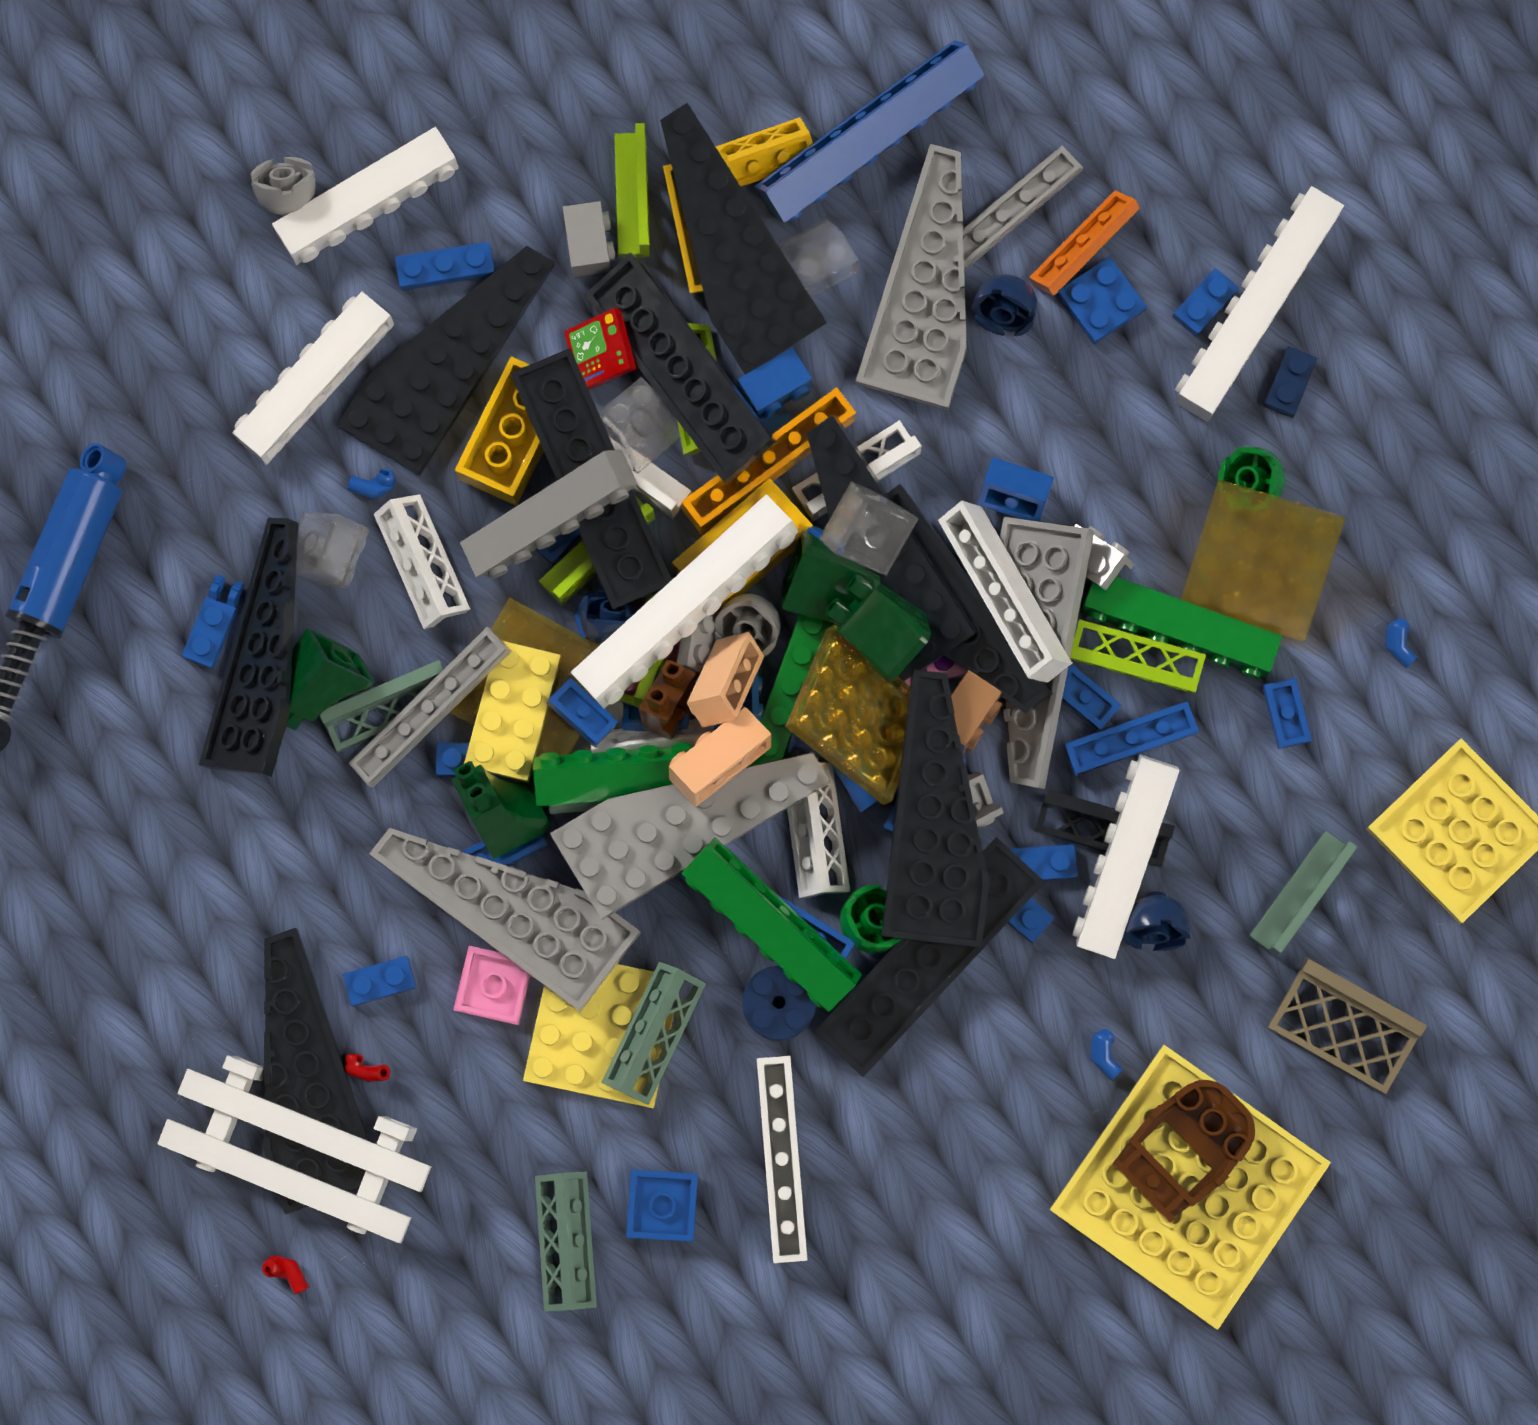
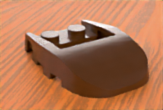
[1112,1080,1255,1223]

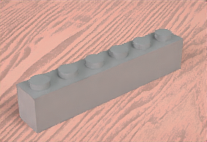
[460,450,638,579]

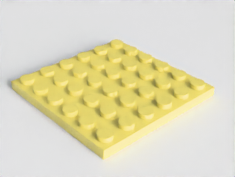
[1049,1045,1331,1330]

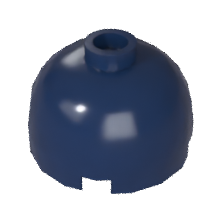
[972,274,1037,336]
[580,589,645,646]
[1123,891,1190,951]

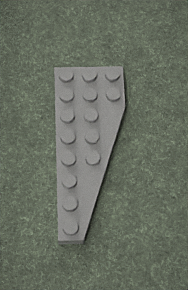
[856,144,967,410]
[1000,517,1094,789]
[550,753,830,920]
[369,828,641,1012]

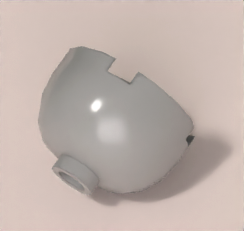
[251,157,316,216]
[715,593,781,656]

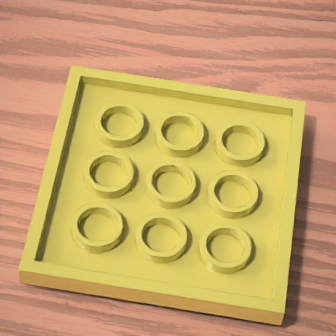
[1366,738,1538,925]
[523,964,674,1109]

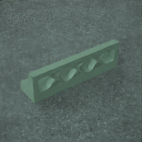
[320,660,444,753]
[1248,831,1357,957]
[601,962,706,1105]
[535,1171,597,1312]

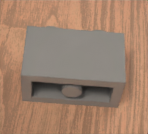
[563,201,616,277]

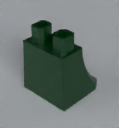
[781,530,881,623]
[826,574,931,683]
[286,628,375,730]
[452,761,549,860]

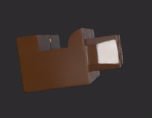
[639,660,696,740]

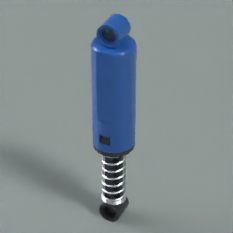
[0,443,126,751]

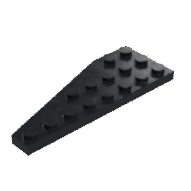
[264,928,369,1214]

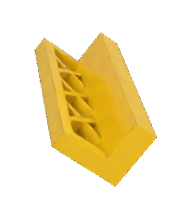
[715,117,813,187]

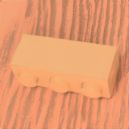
[687,632,764,728]
[669,707,771,807]

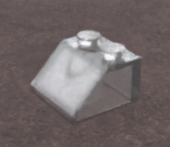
[777,218,858,297]
[598,377,680,474]
[820,481,918,576]
[296,511,369,589]

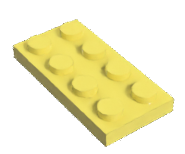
[464,641,562,783]

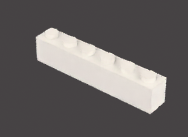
[272,127,459,265]
[232,291,394,465]
[938,501,1072,682]
[1072,755,1180,959]
[757,1056,807,1263]

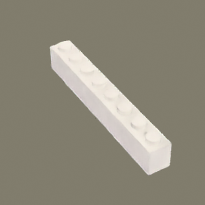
[1175,186,1344,422]
[571,494,798,709]

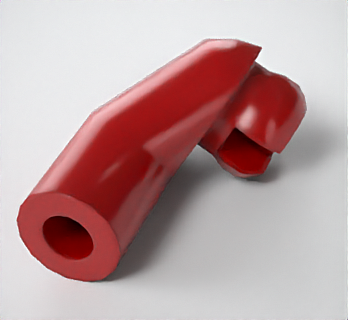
[344,1054,391,1083]
[262,1255,310,1295]

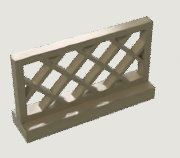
[1268,957,1427,1094]

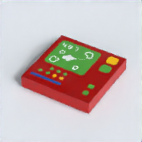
[564,308,637,390]

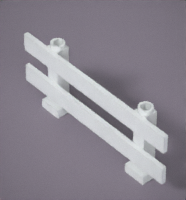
[158,1055,431,1243]

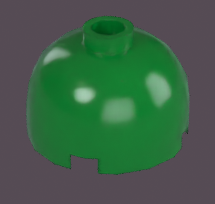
[1218,447,1285,511]
[839,885,902,954]

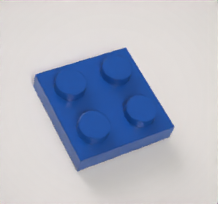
[1057,256,1147,345]
[626,1170,698,1242]

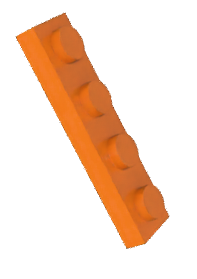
[1029,190,1140,296]

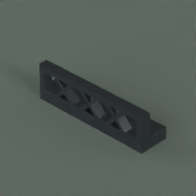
[1034,789,1175,868]

